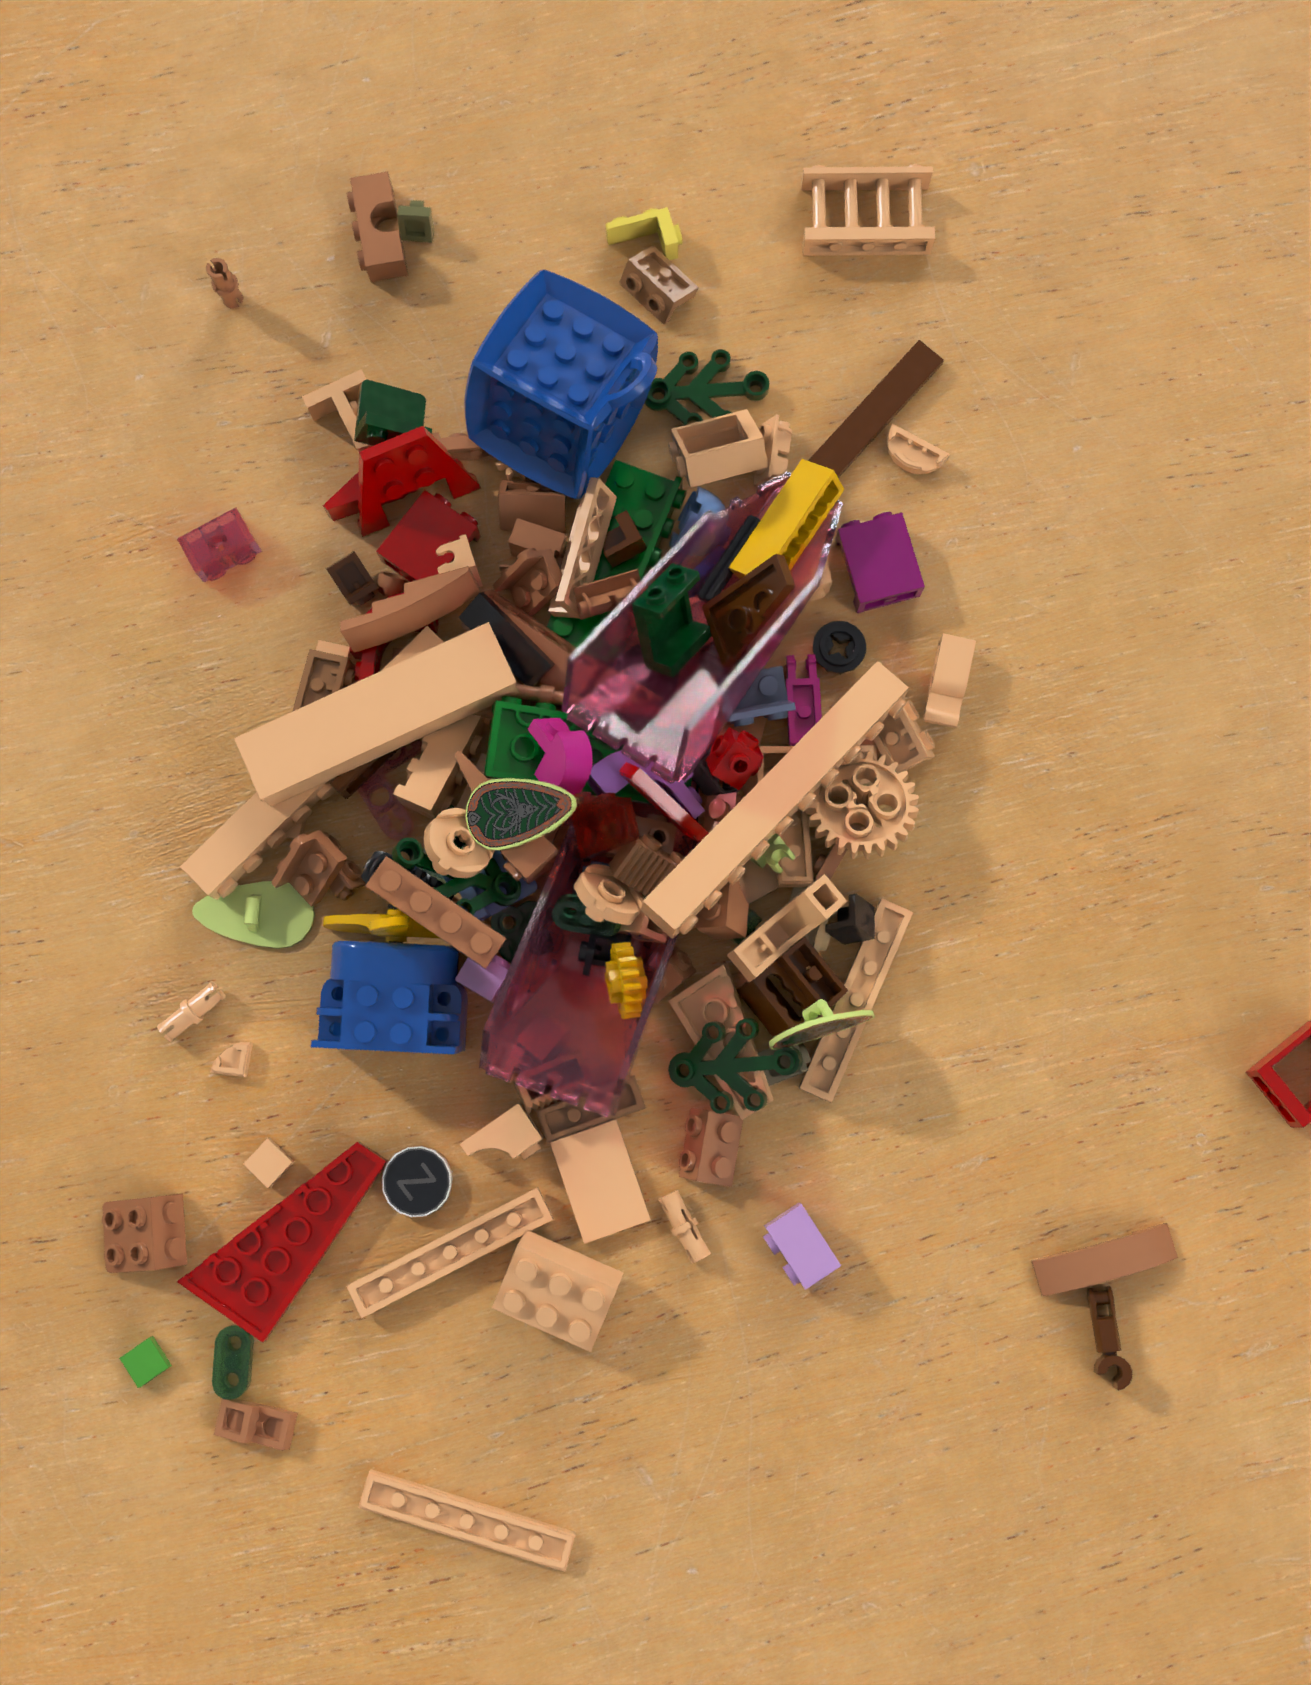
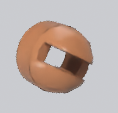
[377,571,406,597]

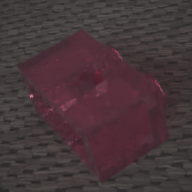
[177,507,262,582]

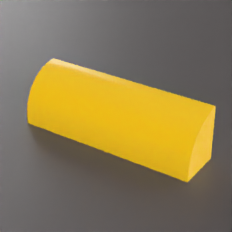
[729,459,845,579]

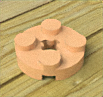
[424,808,495,878]
[573,864,644,925]

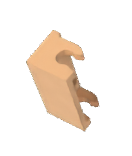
[436,534,483,587]

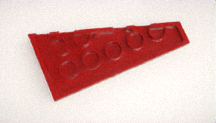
[177,1142,388,1343]

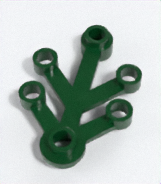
[645,349,769,425]
[392,837,521,916]
[668,1018,803,1114]

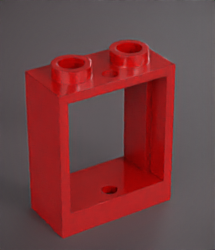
[1246,1021,1311,1128]

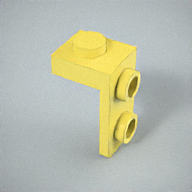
[605,207,683,260]

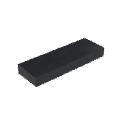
[458,592,555,687]

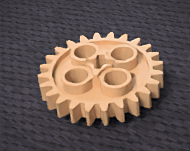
[805,751,919,860]

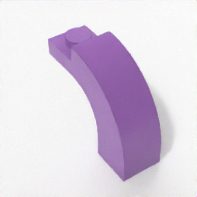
[587,748,705,819]

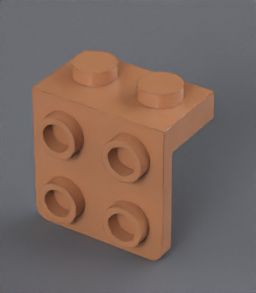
[102,1193,187,1273]

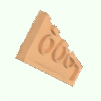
[669,963,774,1120]

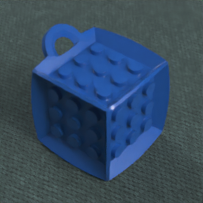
[464,269,658,499]

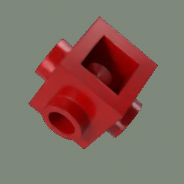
[706,727,764,791]

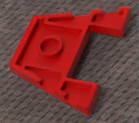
[357,426,481,537]

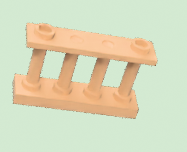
[801,164,935,256]

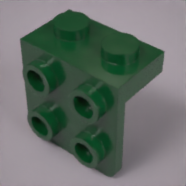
[354,379,432,446]

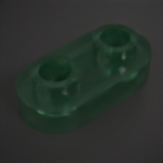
[552,894,621,937]
[212,1324,254,1400]

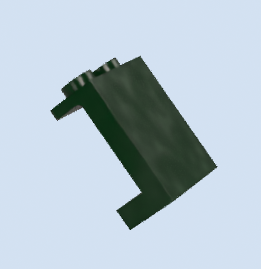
[632,563,712,678]

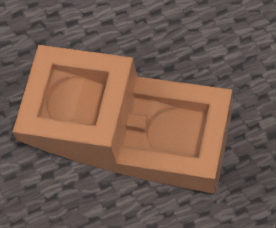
[214,1398,298,1451]

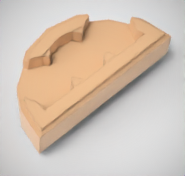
[887,424,950,474]

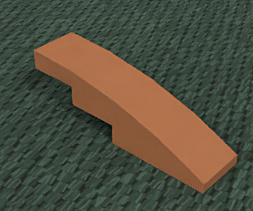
[340,566,481,653]

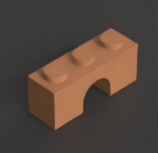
[347,171,409,282]

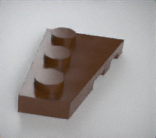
[702,554,795,667]

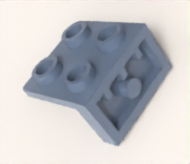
[714,666,796,726]

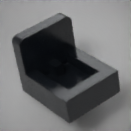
[578,928,632,976]

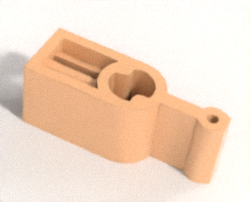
[923,633,976,729]

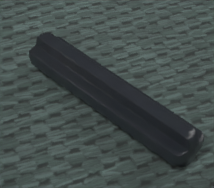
[697,515,760,603]

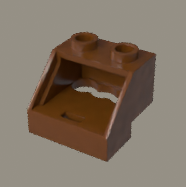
[736,936,848,1037]

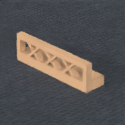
[548,478,617,618]

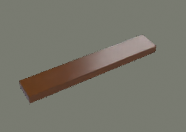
[808,340,944,478]

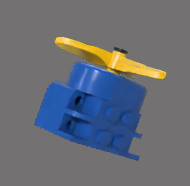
[311,904,468,1054]

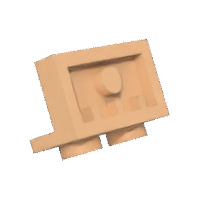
[873,699,935,774]

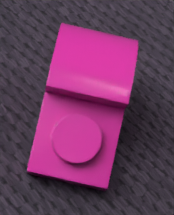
[528,718,593,796]

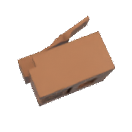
[499,518,568,571]

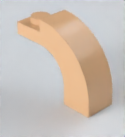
[727,874,847,982]

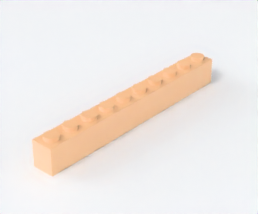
[180,626,444,900]
[641,661,909,940]

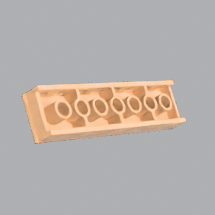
[234,622,520,807]

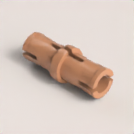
[206,258,244,309]

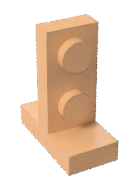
[302,369,367,453]

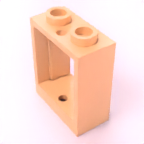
[668,409,768,488]

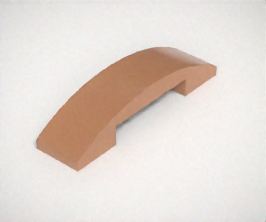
[1031,1223,1178,1296]

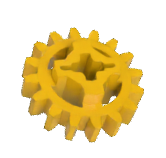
[604,941,648,1019]

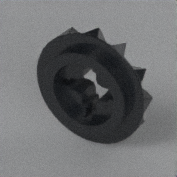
[812,621,866,675]

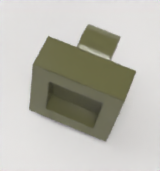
[397,200,434,242]

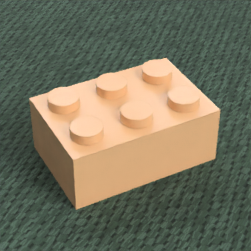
[492,1230,624,1352]

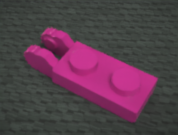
[785,654,822,746]

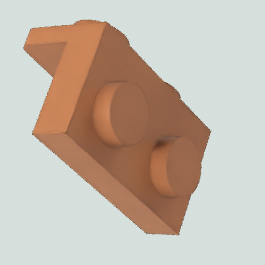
[679,1108,743,1187]

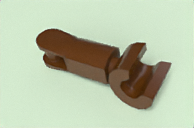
[1087,1286,1132,1390]

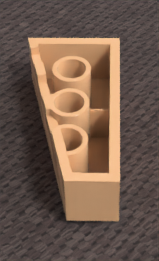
[393,715,492,820]

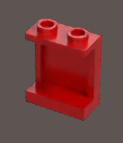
[376,490,481,582]

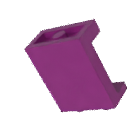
[835,512,925,613]

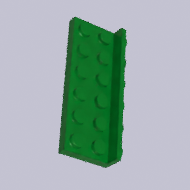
[547,460,687,666]
[484,697,698,805]

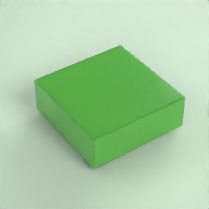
[120,1336,172,1388]

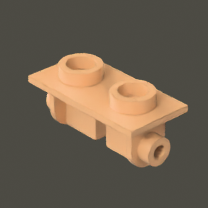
[753,414,792,488]

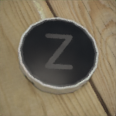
[382,1146,453,1217]

